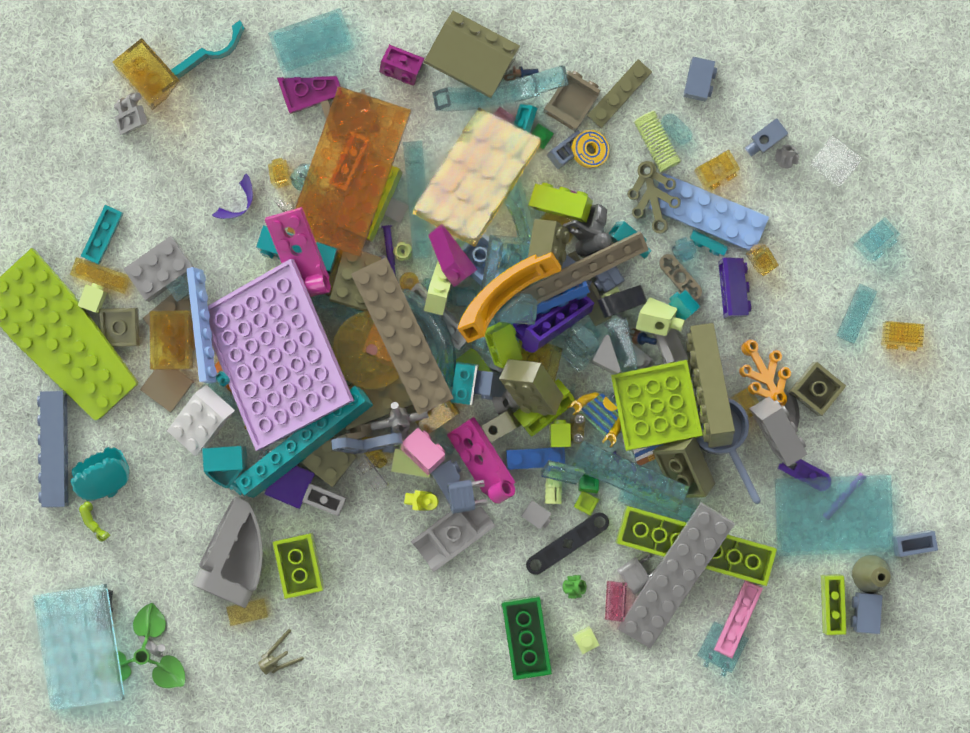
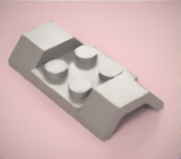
[411,497,495,572]

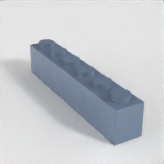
[37,391,69,507]

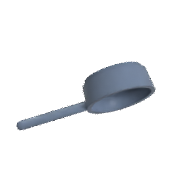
[696,398,761,504]

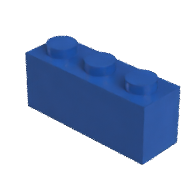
[506,447,566,470]

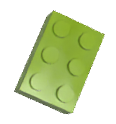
[273,532,325,599]

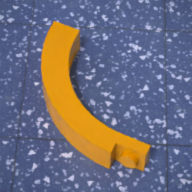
[457,252,562,343]

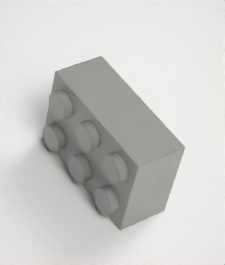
[124,236,195,302]
[749,397,808,466]

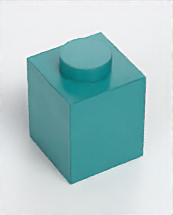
[668,289,700,320]

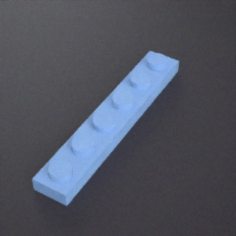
[187,267,217,384]

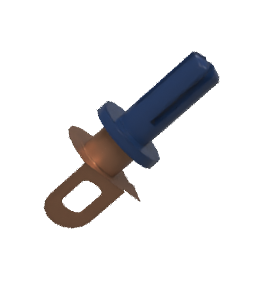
[504,66,539,81]
[626,328,657,345]

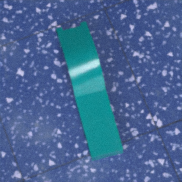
[170,20,245,80]

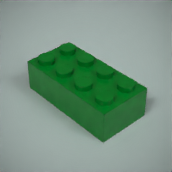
[501,595,552,680]

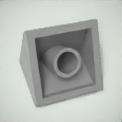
[590,335,621,374]

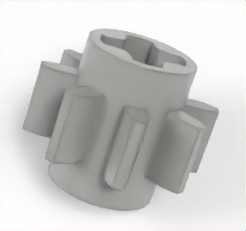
[775,145,799,169]

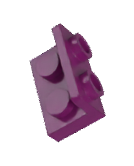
[379,44,425,86]

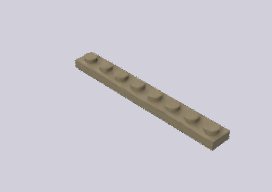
[504,231,649,317]

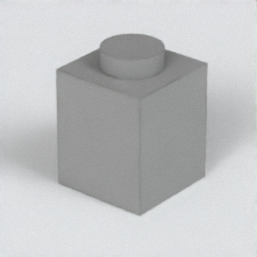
[521,500,552,529]

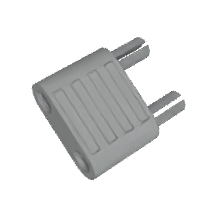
[617,552,656,595]

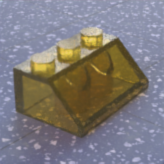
[112,38,180,110]

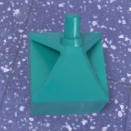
[202,446,248,496]

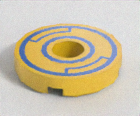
[571,130,609,168]

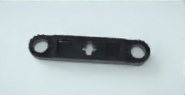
[526,512,609,575]

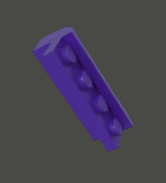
[512,296,594,352]

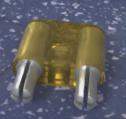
[570,413,585,444]

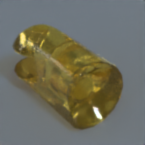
[361,437,388,469]

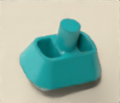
[216,371,230,387]

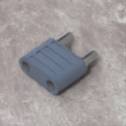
[447,480,487,514]

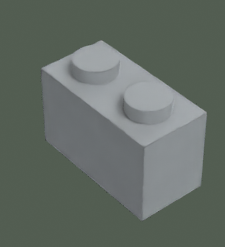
[302,483,347,516]

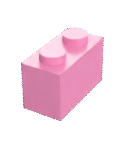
[401,428,445,475]

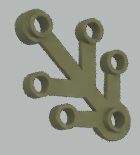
[627,161,681,234]

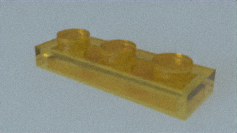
[70,257,130,294]

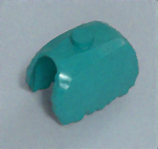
[71,447,130,501]

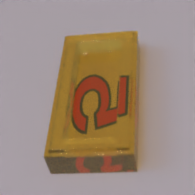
[226,598,269,626]

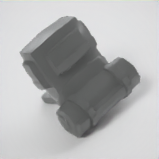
[563,204,612,257]

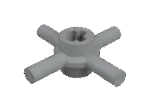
[371,402,429,439]

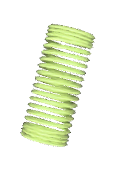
[634,111,681,172]

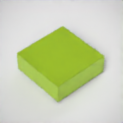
[573,492,600,516]

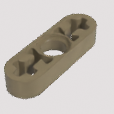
[659,254,702,300]

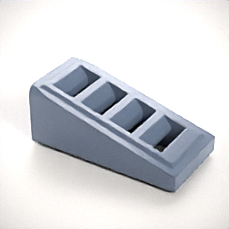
[547,130,589,170]

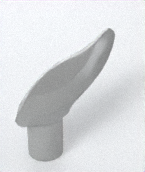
[137,635,165,657]

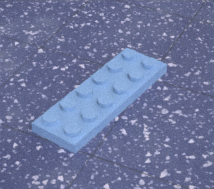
[648,173,769,253]

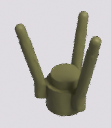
[258,629,304,675]

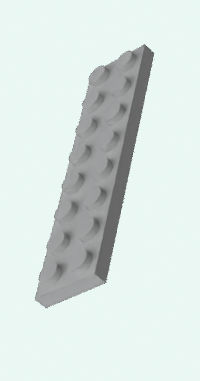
[618,503,735,649]

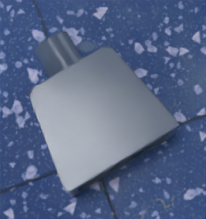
[745,118,788,157]

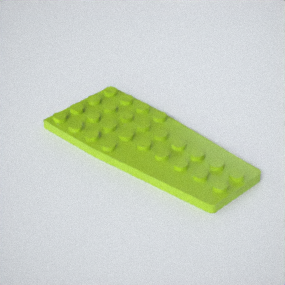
[0,248,138,420]

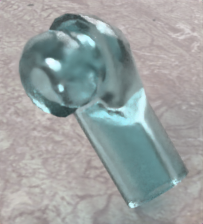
[435,427,455,455]

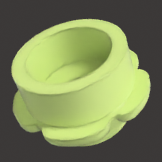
[393,242,412,261]

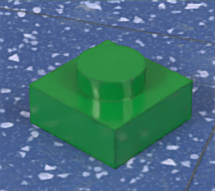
[528,123,554,150]
[578,471,599,494]

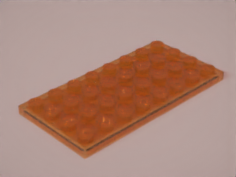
[287,86,412,257]

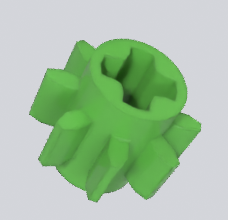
[562,575,587,599]

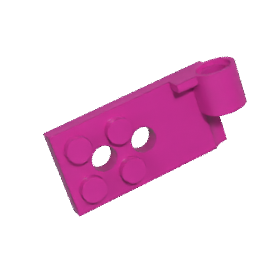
[265,207,331,297]
[447,417,515,504]

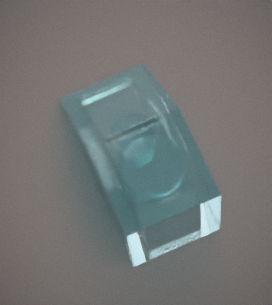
[493,294,538,325]

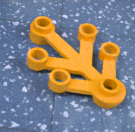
[739,339,791,406]

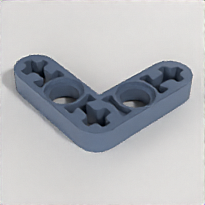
[331,433,403,454]

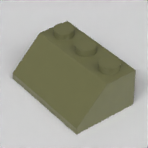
[652,437,716,499]

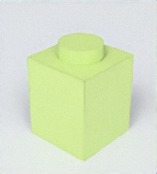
[78,283,107,314]
[573,626,599,654]

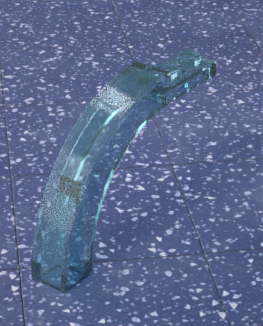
[432,65,569,111]
[402,288,456,388]

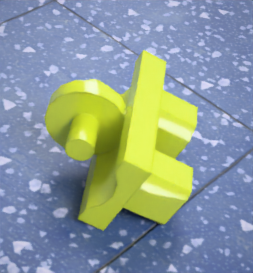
[404,490,439,511]

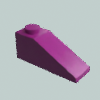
[428,224,477,287]

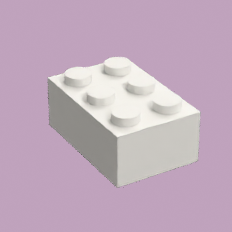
[167,385,235,456]

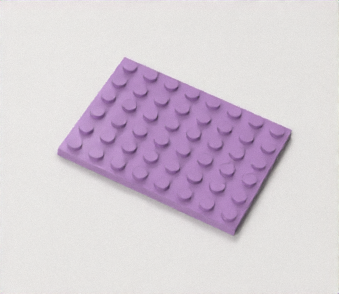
[208,259,354,451]

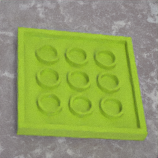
[611,360,703,451]

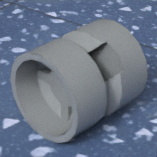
[492,390,518,415]

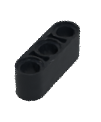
[597,285,647,318]

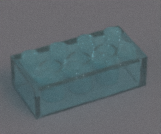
[268,8,354,73]

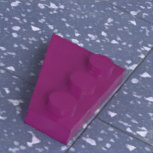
[277,76,344,114]

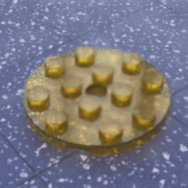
[333,311,400,389]

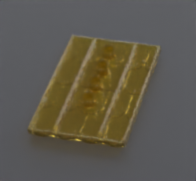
[413,108,541,247]

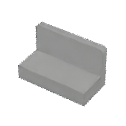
[653,328,688,364]

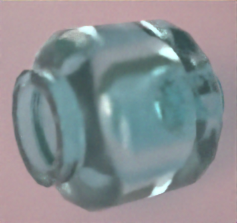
[290,163,319,192]

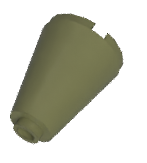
[852,555,891,593]

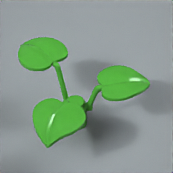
[95,603,185,688]

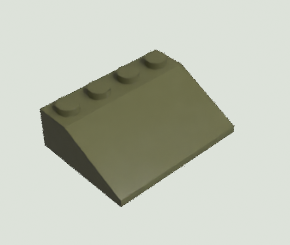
[424,10,520,98]

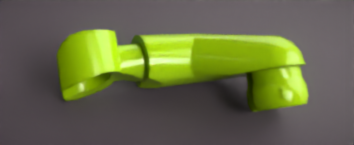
[79,501,111,542]

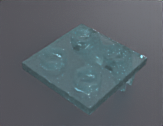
[697,621,749,677]

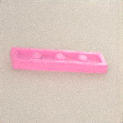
[714,580,763,659]

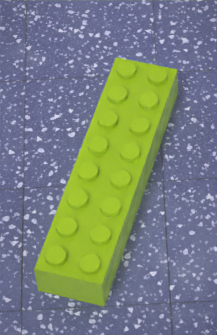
[615,505,777,586]

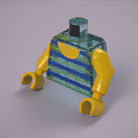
[567,392,621,448]

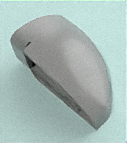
[192,497,263,608]

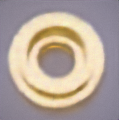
[400,272,419,291]

